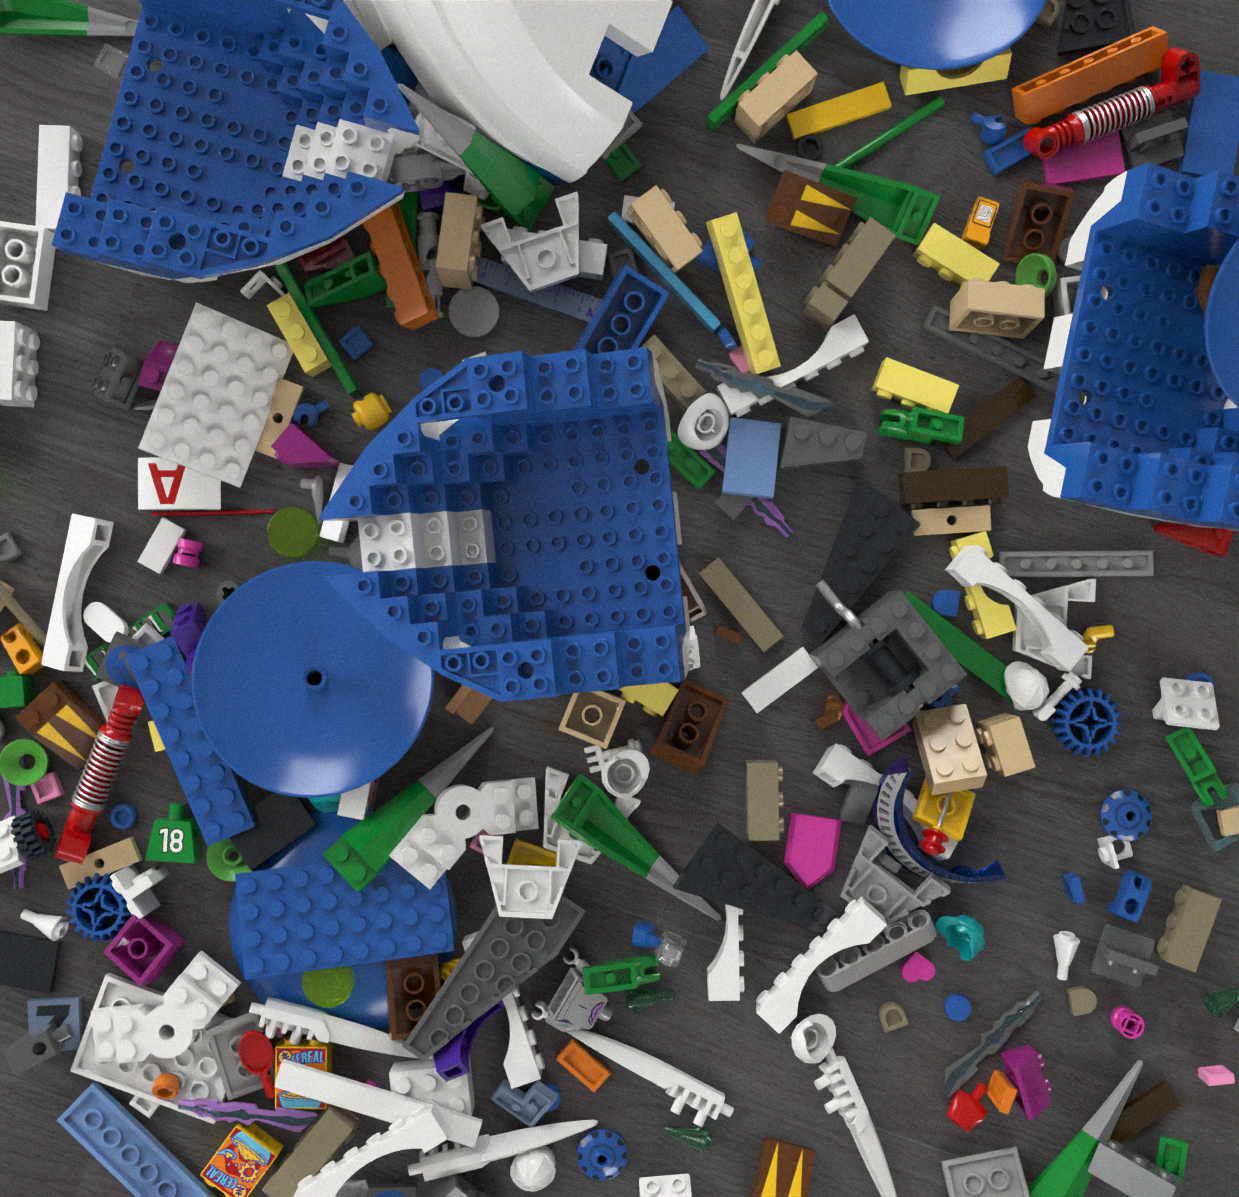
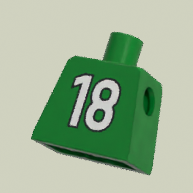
[146,802,202,864]

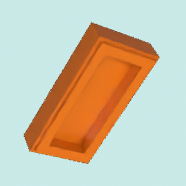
[556,1038,611,1093]
[986,1069,1018,1115]

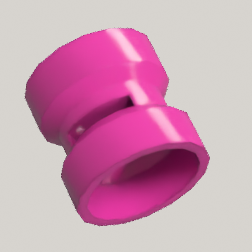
[173,538,204,568]
[1110,1005,1145,1039]

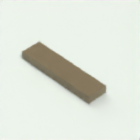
[698,557,783,652]

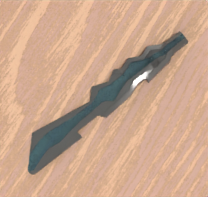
[694,358,832,417]
[944,990,1044,1098]

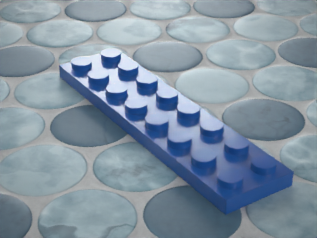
[125,636,258,846]

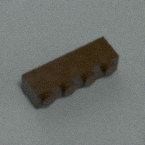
[898,466,1009,509]

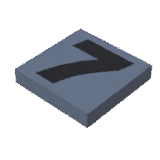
[27,997,83,1051]

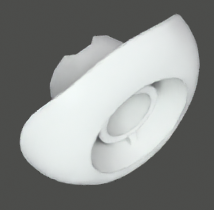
[678,393,729,450]

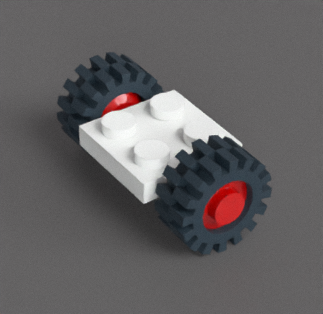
[0,809,56,874]

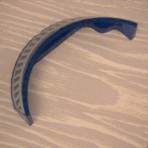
[873,758,1007,884]

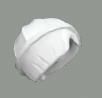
[1004,661,1049,711]
[602,749,650,797]
[790,1013,836,1063]
[510,1145,556,1192]

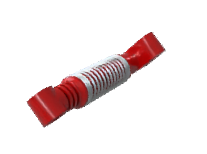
[1023,47,1200,160]
[55,683,145,865]

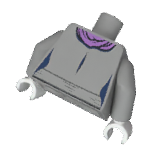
[531,947,613,1032]

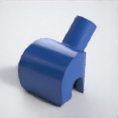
[970,111,1007,145]
[294,400,331,427]
[926,684,960,710]
[632,921,661,949]

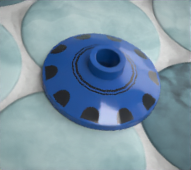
[1100,790,1152,841]
[577,1129,628,1181]

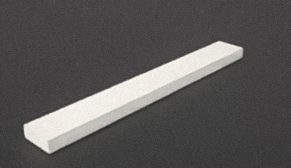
[274,1059,483,1148]

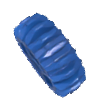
[1050,687,1124,757]
[66,873,133,942]

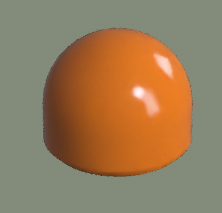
[152,1072,180,1099]

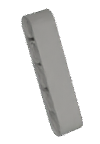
[816,910,937,992]

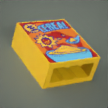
[275,1035,332,1109]
[200,1116,284,1197]

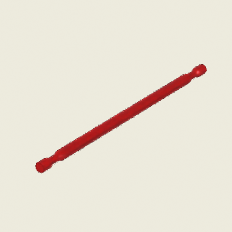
[152,509,275,517]

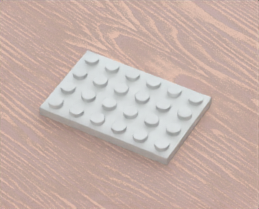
[138,302,293,488]
[70,973,234,1124]

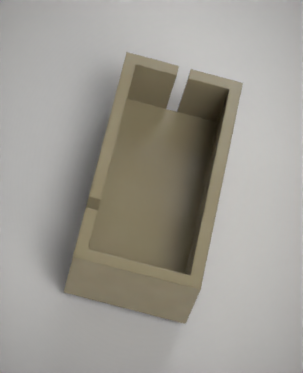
[802,217,896,331]
[262,1104,361,1197]

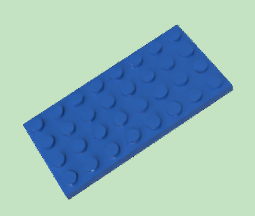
[235,858,455,980]

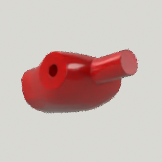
[946,1082,988,1133]

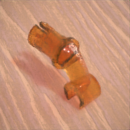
[1194,265,1220,319]

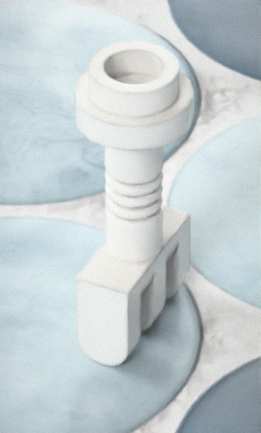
[1032,671,1082,721]
[584,738,643,773]

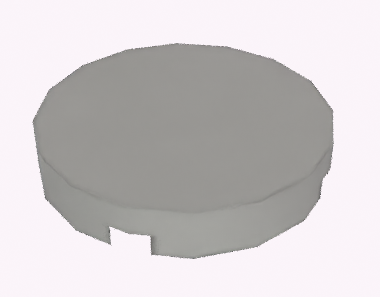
[449,286,500,338]

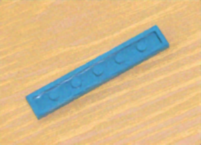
[607,212,720,334]

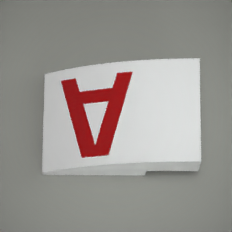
[138,457,221,511]

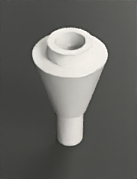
[21,909,69,941]
[1053,931,1080,980]

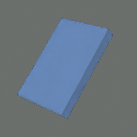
[722,417,781,499]

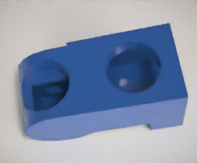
[1106,869,1152,923]

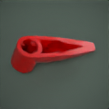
[1153,522,1235,557]

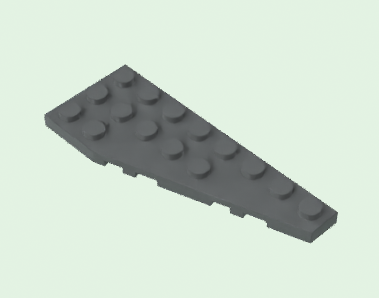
[402,894,586,1061]

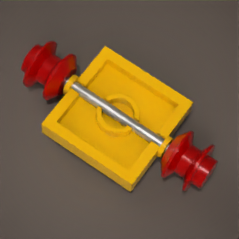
[912,776,976,856]

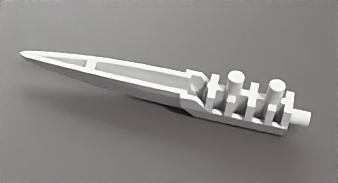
[720,0,780,101]
[249,997,434,1060]
[567,1029,734,1127]
[814,1048,897,1197]
[408,1120,598,1181]

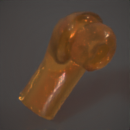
[815,695,842,731]

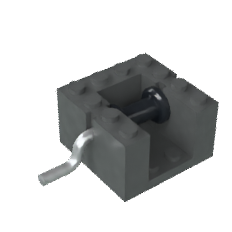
[809,580,967,741]

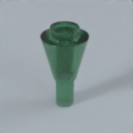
[1204,986,1239,1017]
[626,989,675,1014]
[664,1125,713,1154]

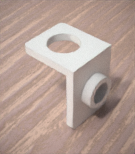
[240,270,285,299]
[1097,835,1133,869]

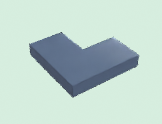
[490,1079,558,1127]

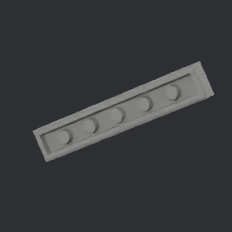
[997,550,1154,577]

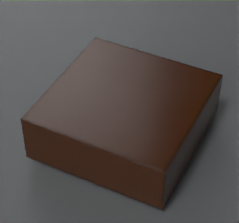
[714,625,743,644]

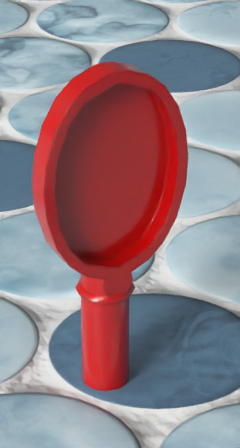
[239,1030,275,1099]

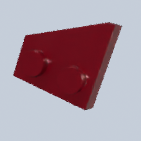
[297,235,356,273]

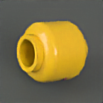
[351,393,392,431]

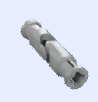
[416,212,444,319]

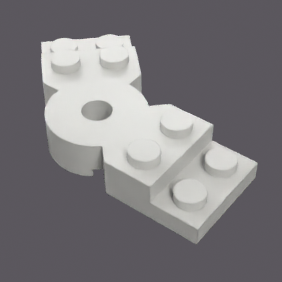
[389,777,539,889]
[91,950,241,1064]

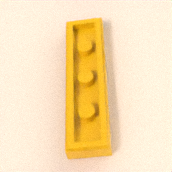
[786,81,892,141]

